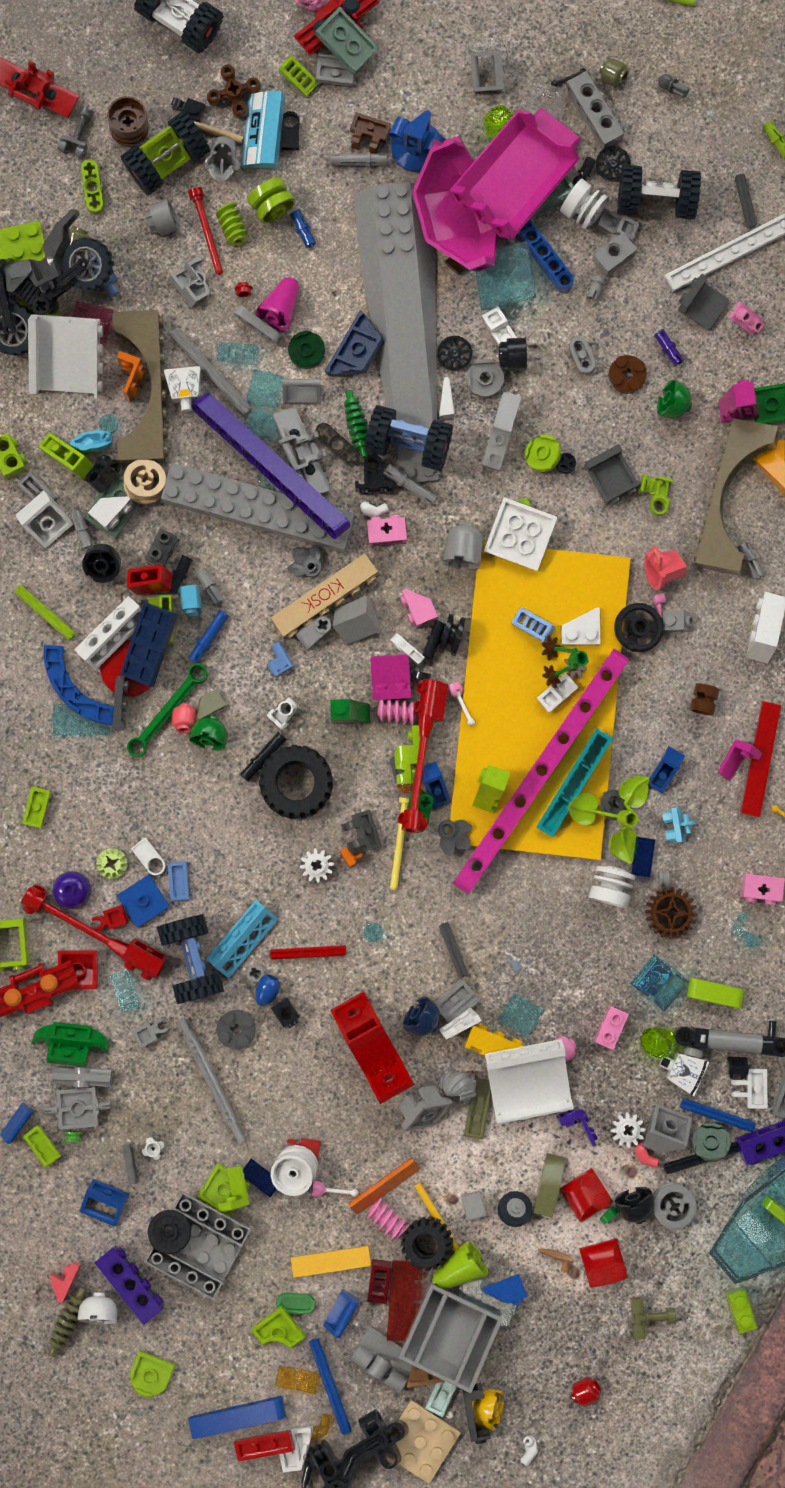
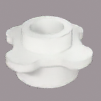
[142,1137,164,1160]

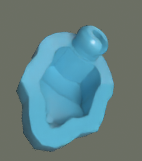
[70,430,112,453]

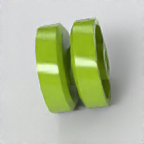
[247,177,296,224]

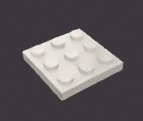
[484,497,557,571]

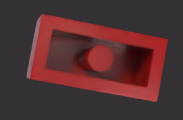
[126,564,172,595]

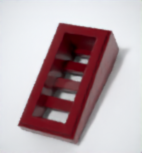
[367,1259,392,1304]

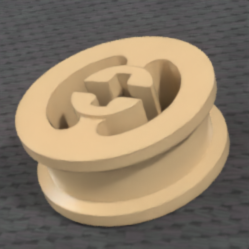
[123,459,166,505]

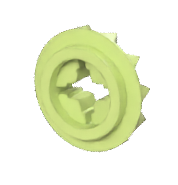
[96,848,127,879]

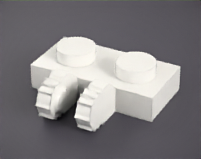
[731,1069,768,1109]

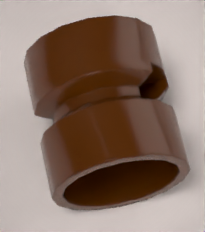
[689,683,720,716]

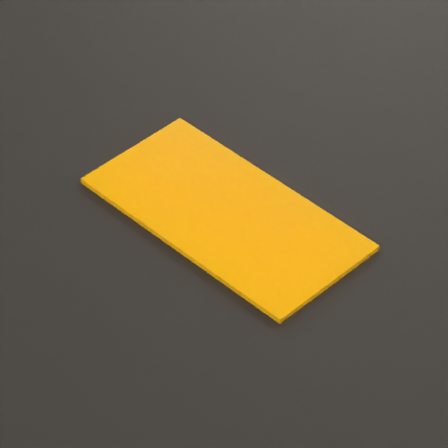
[449,542,631,860]

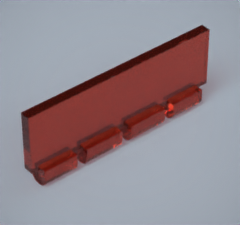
[386,1260,423,1341]

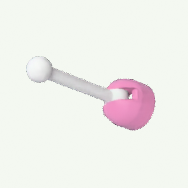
[447,681,475,726]
[311,1181,359,1197]

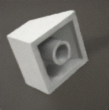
[16,490,74,548]

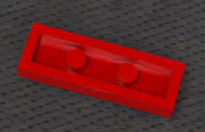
[234,1430,295,1462]

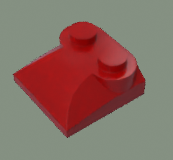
[559,1168,613,1222]
[579,1238,628,1288]

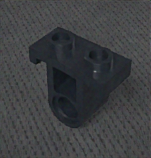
[355,454,393,495]

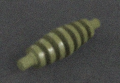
[48,1287,87,1358]

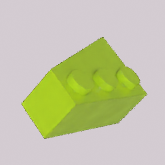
[472,765,511,814]

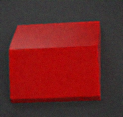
[58,950,98,989]

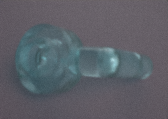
[731,911,762,948]

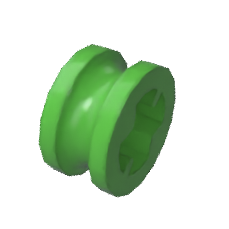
[64,1131,82,1142]

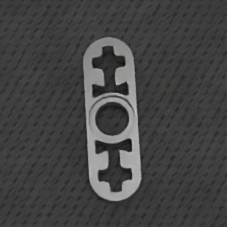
[233,305,283,345]

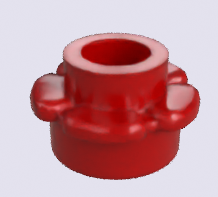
[234,282,253,297]

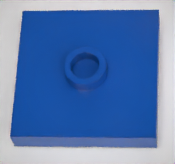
[117,874,170,928]

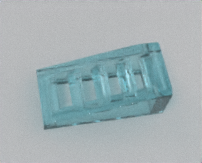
[217,342,259,366]
[110,969,141,1012]

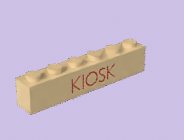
[271,553,378,639]

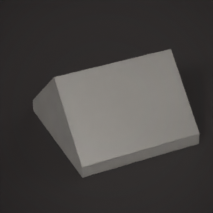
[333,595,381,644]

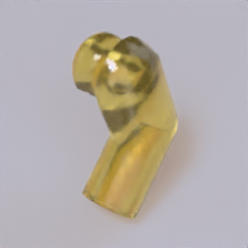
[311,1414,332,1440]

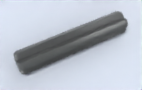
[735,174,757,229]
[439,922,468,978]

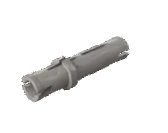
[331,152,387,167]
[383,463,437,505]

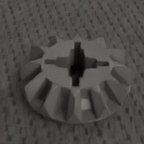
[599,790,626,820]

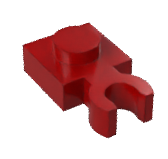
[92,905,129,931]
[287,1138,321,1161]

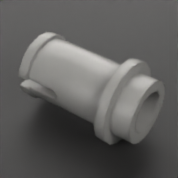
[587,275,606,301]

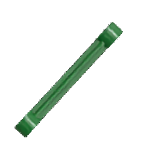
[127,663,208,758]

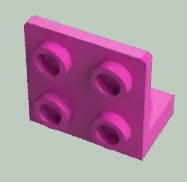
[370,654,411,700]

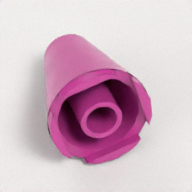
[255,277,300,331]

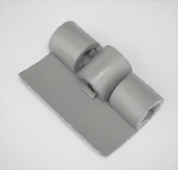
[349,1327,412,1393]

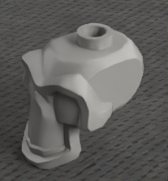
[204,136,240,182]

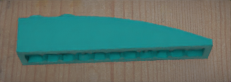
[536,727,613,837]

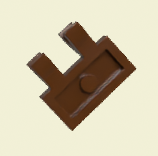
[350,112,391,154]

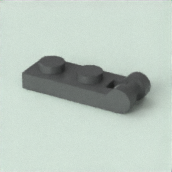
[112,676,129,732]

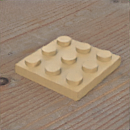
[387,1399,461,1484]

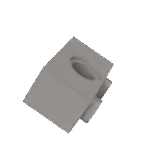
[592,232,637,277]

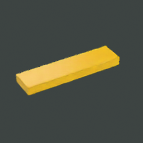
[291,1245,371,1278]

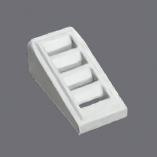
[439,377,455,420]

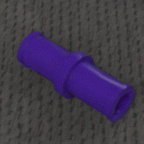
[654,329,685,367]

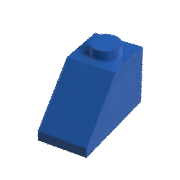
[648,746,685,794]
[422,761,451,809]
[480,1274,527,1306]

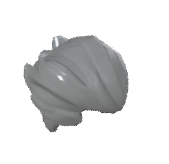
[439,1070,477,1105]

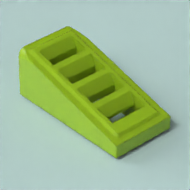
[279,55,319,97]

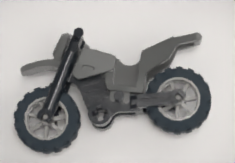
[0,209,114,355]

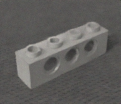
[566,71,625,150]

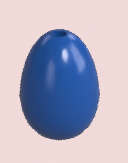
[255,974,280,1006]

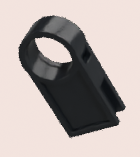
[281,111,300,150]

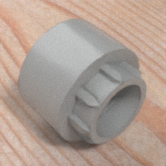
[145,199,180,236]

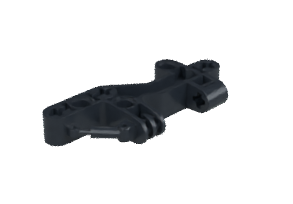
[301,1409,408,1488]

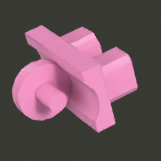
[728,302,764,335]

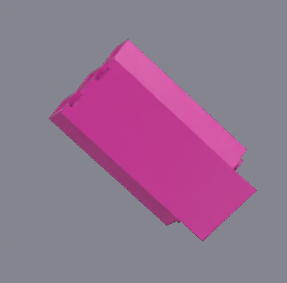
[449,108,581,240]

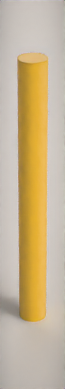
[414,1182,459,1252]

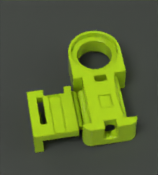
[638,474,673,516]

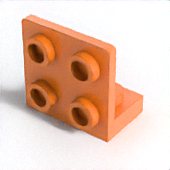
[117,350,146,403]

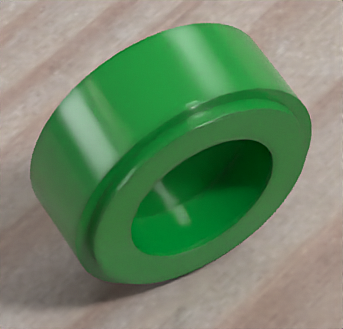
[599,1206,618,1225]

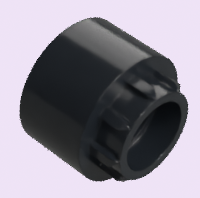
[499,338,527,371]

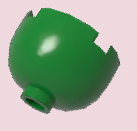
[657,380,692,419]
[189,716,228,751]

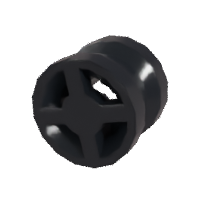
[556,453,576,474]

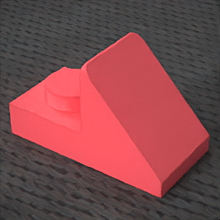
[49,1261,81,1303]

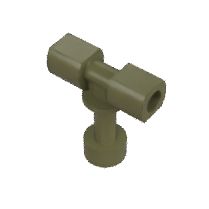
[630,1297,676,1340]

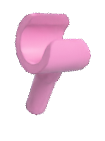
[653,593,666,618]

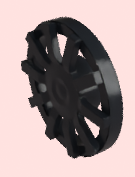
[595,146,631,181]
[437,336,472,371]

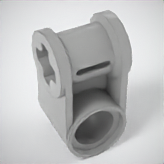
[296,616,333,651]

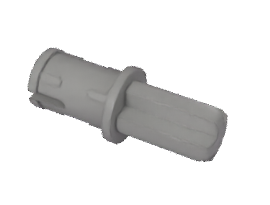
[71,511,93,549]
[738,542,763,579]
[195,568,224,605]

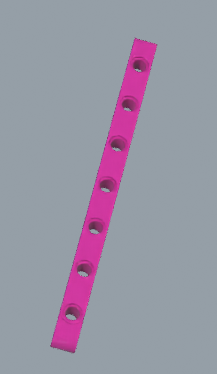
[452,649,630,894]

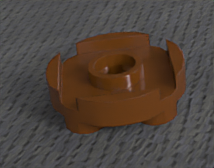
[608,355,647,394]

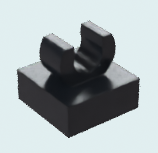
[726,1057,749,1080]

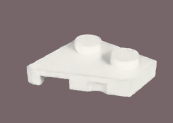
[561,608,600,645]
[439,1008,482,1039]
[277,1426,314,1473]

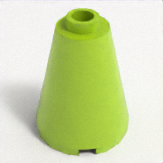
[432,1241,488,1290]

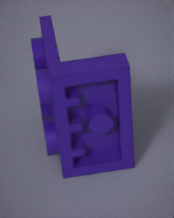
[556,1106,598,1147]

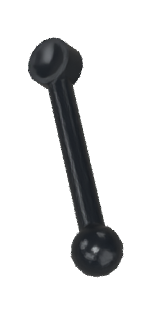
[551,68,587,88]

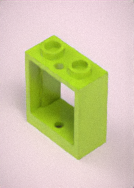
[0,918,30,972]

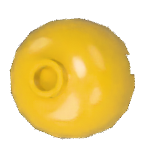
[471,1389,504,1431]

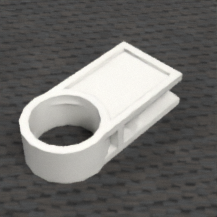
[390,633,425,666]
[131,838,166,876]

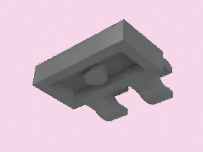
[341,810,382,852]

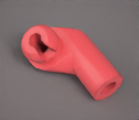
[635,1142,659,1168]

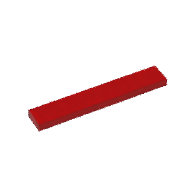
[740,701,781,817]

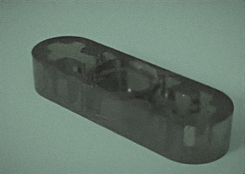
[315,423,360,467]

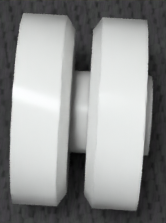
[271,1145,319,1196]

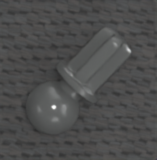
[658,74,689,98]

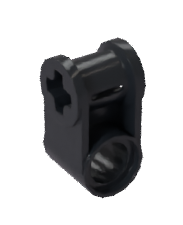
[85,455,121,493]

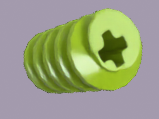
[216,202,250,246]

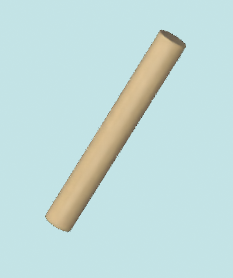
[193,120,244,144]

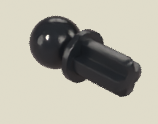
[572,156,596,186]

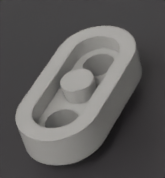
[569,337,596,375]

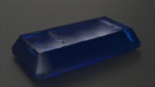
[631,837,655,878]
[243,1158,277,1197]

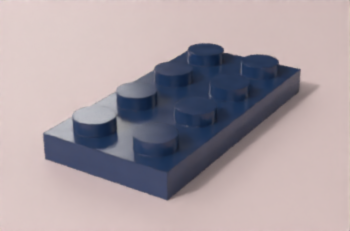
[120,602,178,687]

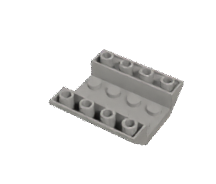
[144,1191,251,1300]

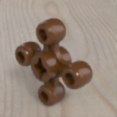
[207,64,261,119]

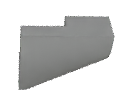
[169,256,210,308]

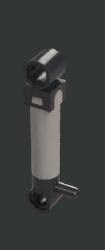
[673,1020,785,1057]

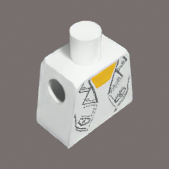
[164,366,202,412]

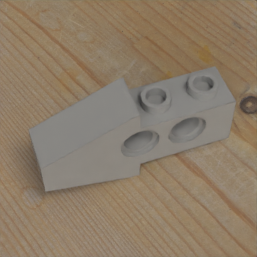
[482,391,522,471]

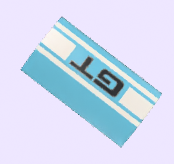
[241,91,285,169]

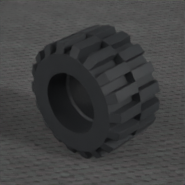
[401,1217,453,1271]

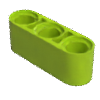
[686,978,745,1009]

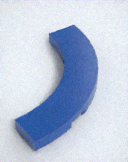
[43,645,114,726]

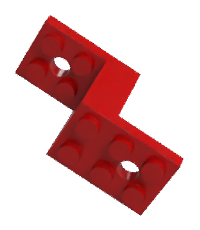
[330,991,415,1104]

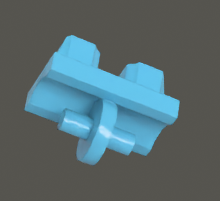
[662,807,695,843]

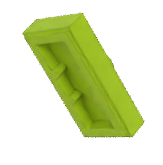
[22,1124,62,1168]

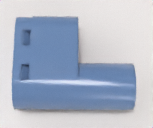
[267,641,294,677]

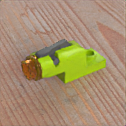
[390,725,420,793]

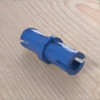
[290,209,316,248]

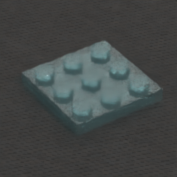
[476,241,536,310]

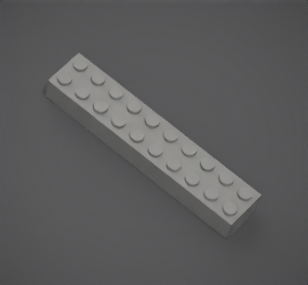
[161,463,355,554]

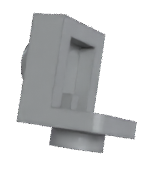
[663,610,693,632]

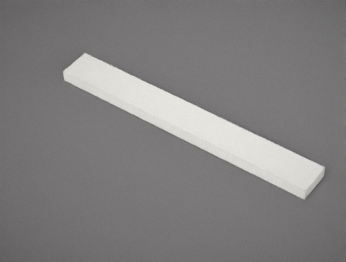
[664,214,785,293]

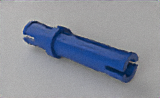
[188,610,229,663]

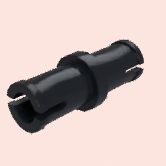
[170,555,193,594]
[422,620,445,660]

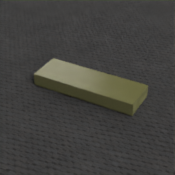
[464,1078,491,1139]

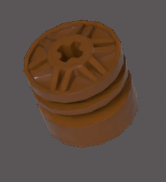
[107,96,149,147]

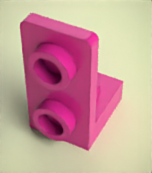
[718,739,762,781]

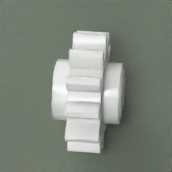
[300,848,334,883]
[610,1112,645,1148]

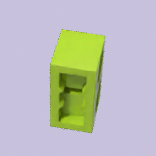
[0,433,28,480]

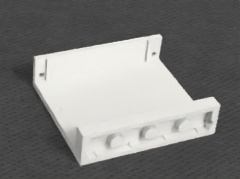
[28,314,103,398]
[485,1039,574,1124]

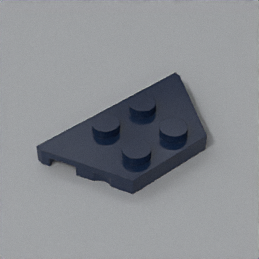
[324,310,384,376]

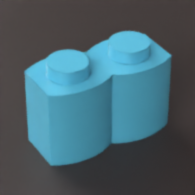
[180,585,203,618]

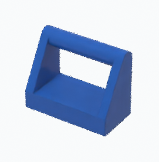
[403,110,431,153]
[79,1179,129,1227]
[323,1289,359,1339]

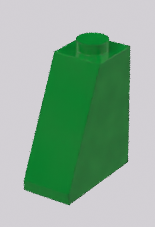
[330,699,370,724]

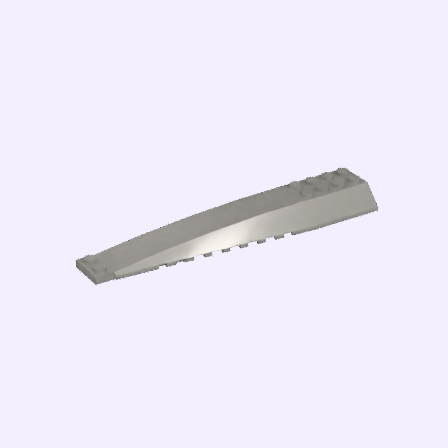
[354,182,439,483]

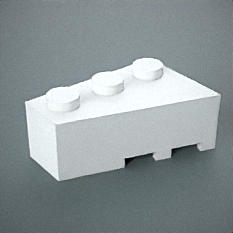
[746,592,785,664]

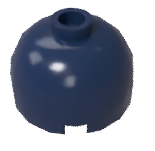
[403,996,440,1036]

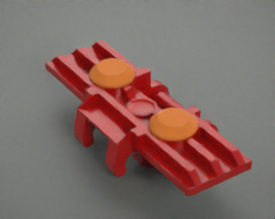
[0,960,81,1018]

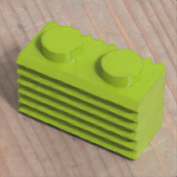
[724,1286,758,1333]

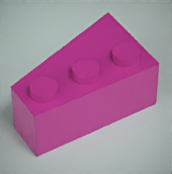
[718,380,759,423]

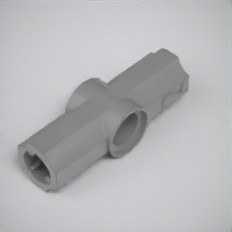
[52,1066,113,1087]

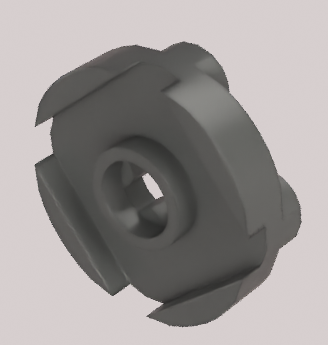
[216,1010,256,1049]

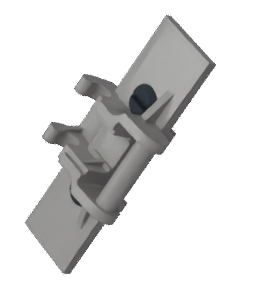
[272,407,331,494]

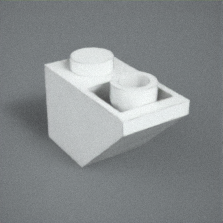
[88,496,133,531]

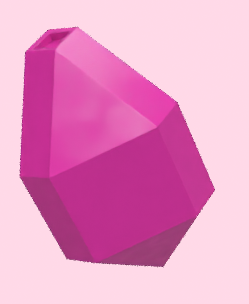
[412,136,498,272]

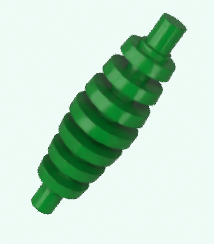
[344,390,369,458]

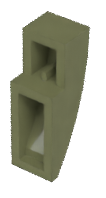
[533,1153,566,1218]

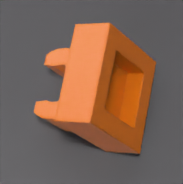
[339,847,362,868]

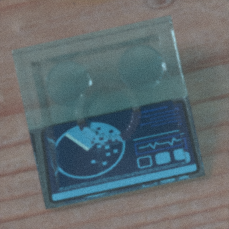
[629,954,689,1012]

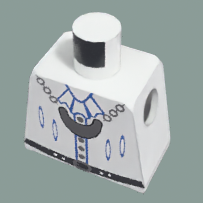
[659,1053,709,1096]

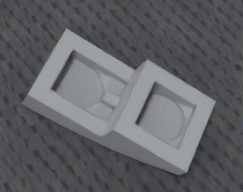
[595,208,640,241]

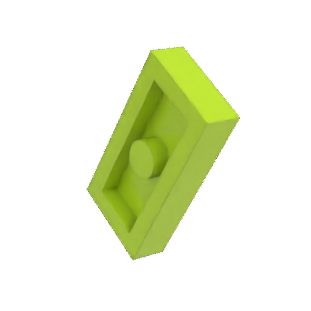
[22,786,51,829]

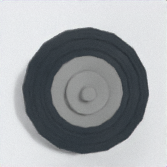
[497,1191,533,1227]

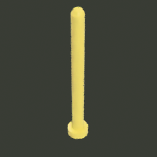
[390,797,409,890]

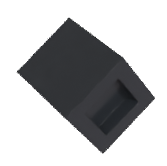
[271,997,300,1028]

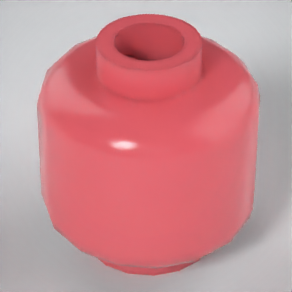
[172,703,197,733]

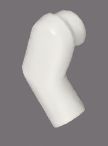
[360,501,389,518]
[520,1435,538,1466]

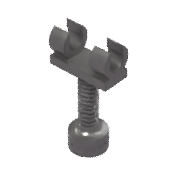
[57,106,94,159]

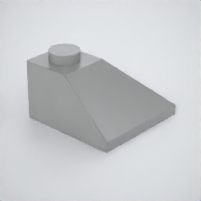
[642,1104,692,1153]

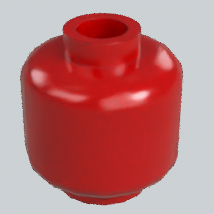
[571,1377,602,1407]

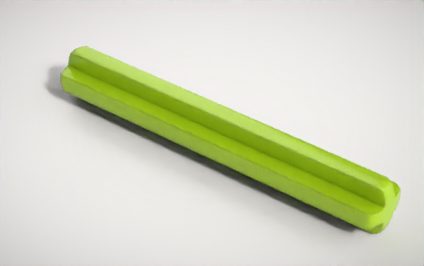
[14,585,75,640]

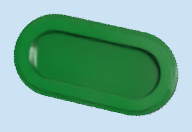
[276,1292,315,1314]

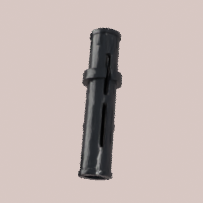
[239,732,287,782]

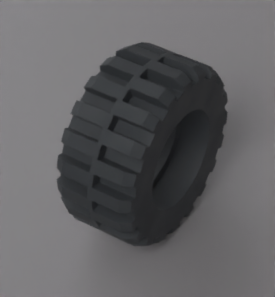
[259,745,333,820]

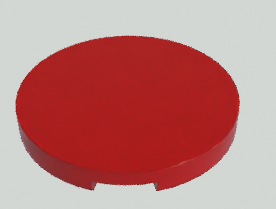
[100,640,151,697]

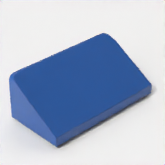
[0,1103,34,1144]

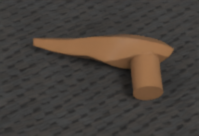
[538,1248,574,1272]

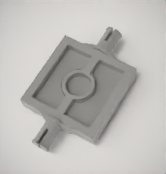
[44,1087,111,1130]

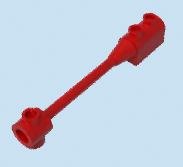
[398,679,448,833]
[21,884,168,980]

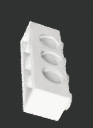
[74,596,142,671]

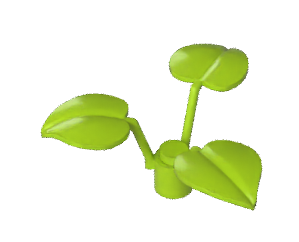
[568,776,650,864]

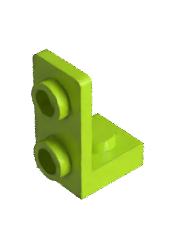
[218,1166,250,1211]

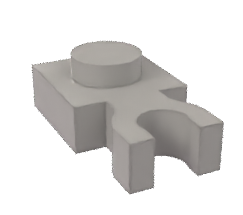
[131,1017,169,1049]

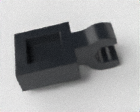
[171,97,206,122]

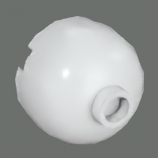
[78,1293,117,1324]

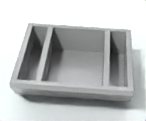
[398,1284,503,1394]

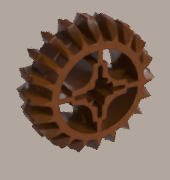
[645,887,698,939]

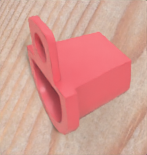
[644,546,687,590]

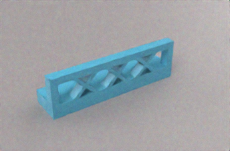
[206,900,279,978]

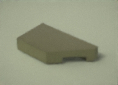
[195,689,227,721]

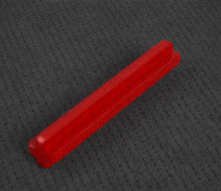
[270,945,346,960]

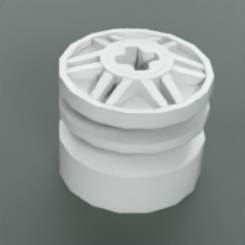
[560,179,609,230]
[588,866,636,908]

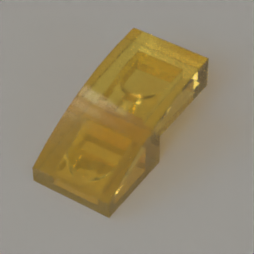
[275,1365,320,1395]

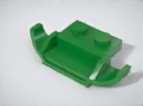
[31,1022,110,1067]

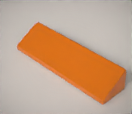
[349,1157,420,1214]

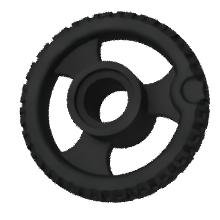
[614,603,663,652]

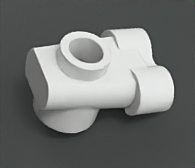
[267,697,299,730]

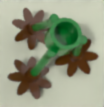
[542,636,589,689]

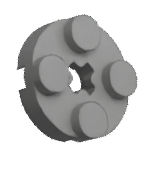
[466,359,504,398]

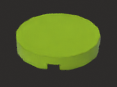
[525,434,562,472]

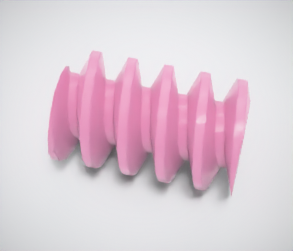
[377,699,416,726]
[367,1197,410,1241]

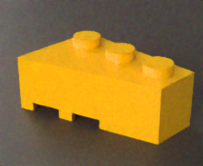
[463,1023,524,1056]

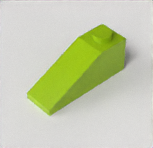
[38,432,94,482]

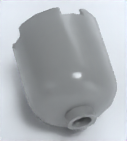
[443,523,483,570]

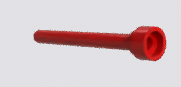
[188,187,223,275]

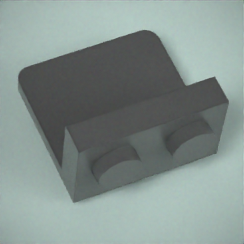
[678,274,729,330]

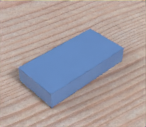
[168,861,190,901]

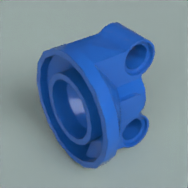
[389,116,446,173]

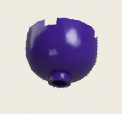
[52,871,92,909]

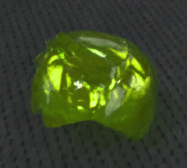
[483,105,514,139]
[640,1026,677,1058]

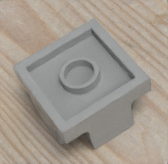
[399,1085,452,1131]

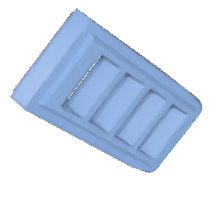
[511,607,555,643]

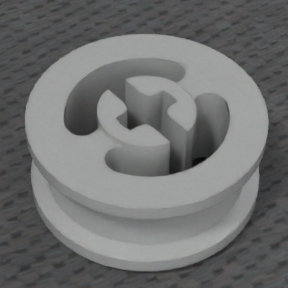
[653,1183,696,1229]

